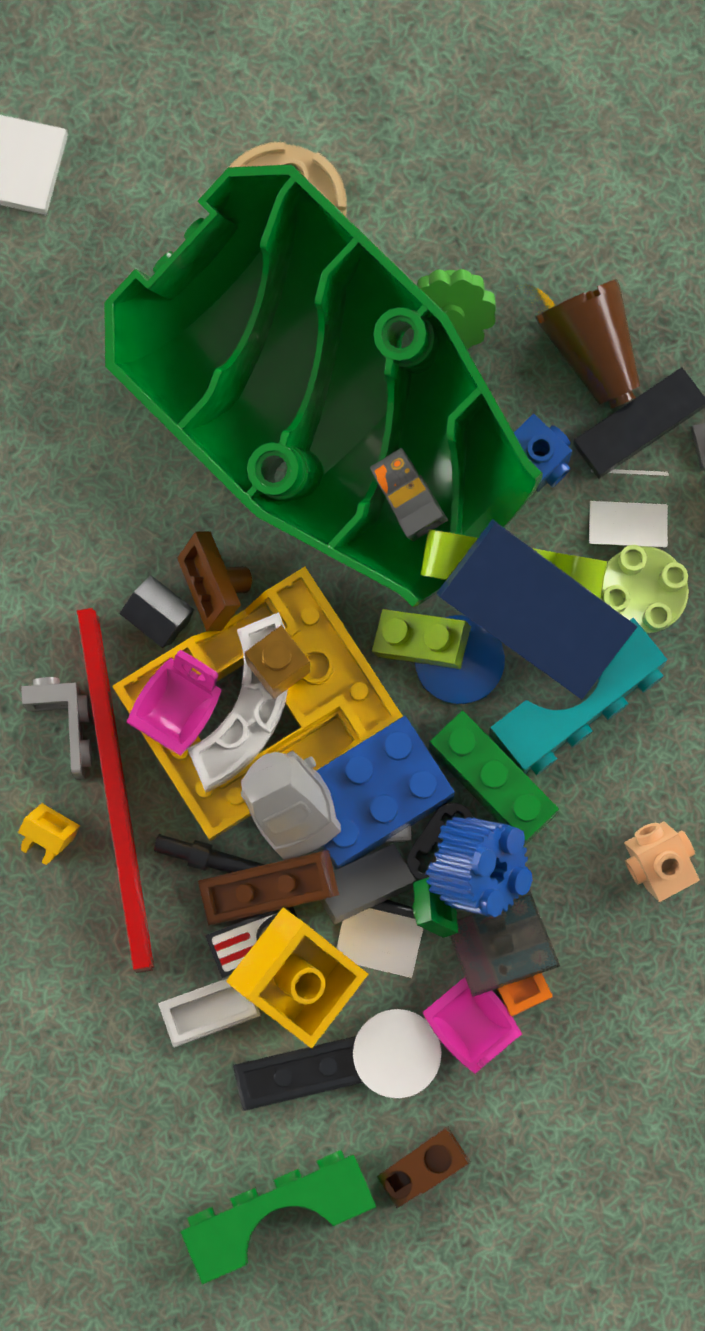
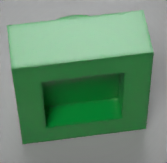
[413,877,458,938]

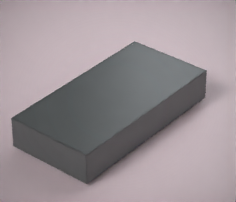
[320,843,416,924]

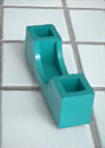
[489,617,668,776]

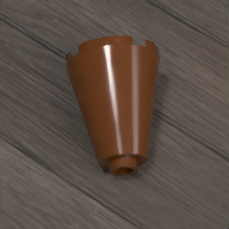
[536,279,640,409]

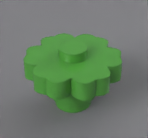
[410,269,496,349]

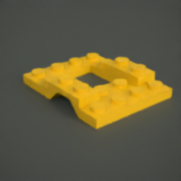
[112,567,403,841]

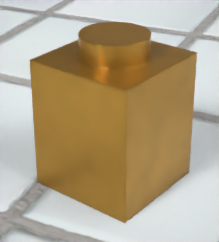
[244,625,310,699]

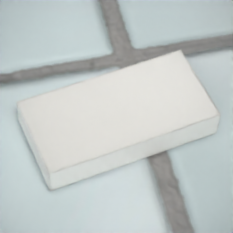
[158,978,261,1048]

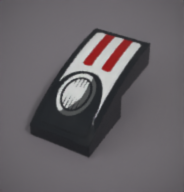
[205,906,298,980]

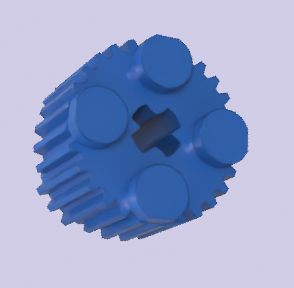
[426,817,533,917]

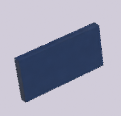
[436,519,638,700]

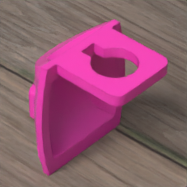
[126,650,222,756]
[422,975,522,1074]

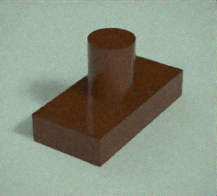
[177,531,252,632]

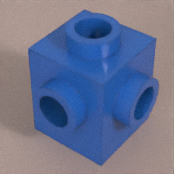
[514,414,572,492]

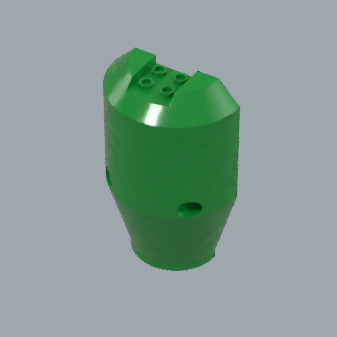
[104,164,543,607]

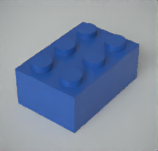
[316,715,455,869]

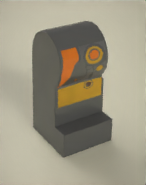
[370,448,448,542]

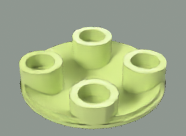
[601,545,689,633]

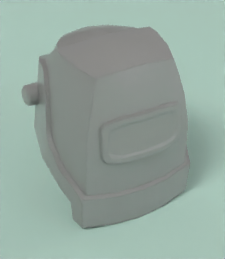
[241,751,341,860]

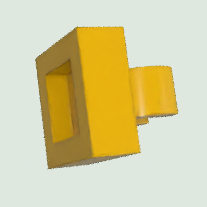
[18,803,81,865]

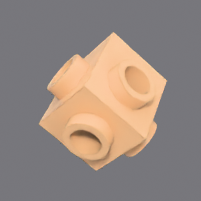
[624,821,700,902]

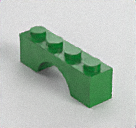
[180,1150,376,1284]

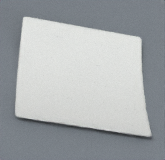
[589,469,669,547]
[336,908,423,978]

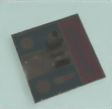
[449,889,560,997]

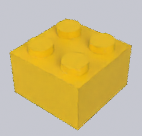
[226,908,369,1049]

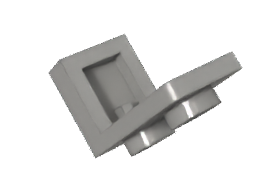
[21,677,92,779]

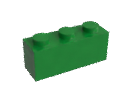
[428,710,559,847]

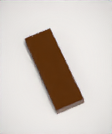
[198,850,339,926]

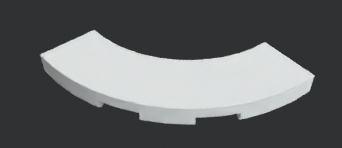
[188,612,288,792]

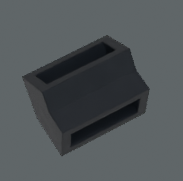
[119,575,194,648]

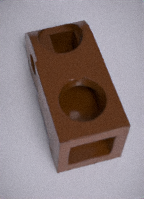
[377,1127,471,1209]

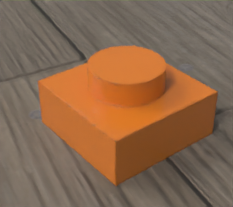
[496,972,553,1017]

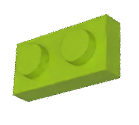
[372,609,471,669]

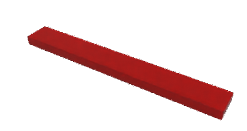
[77,608,155,973]

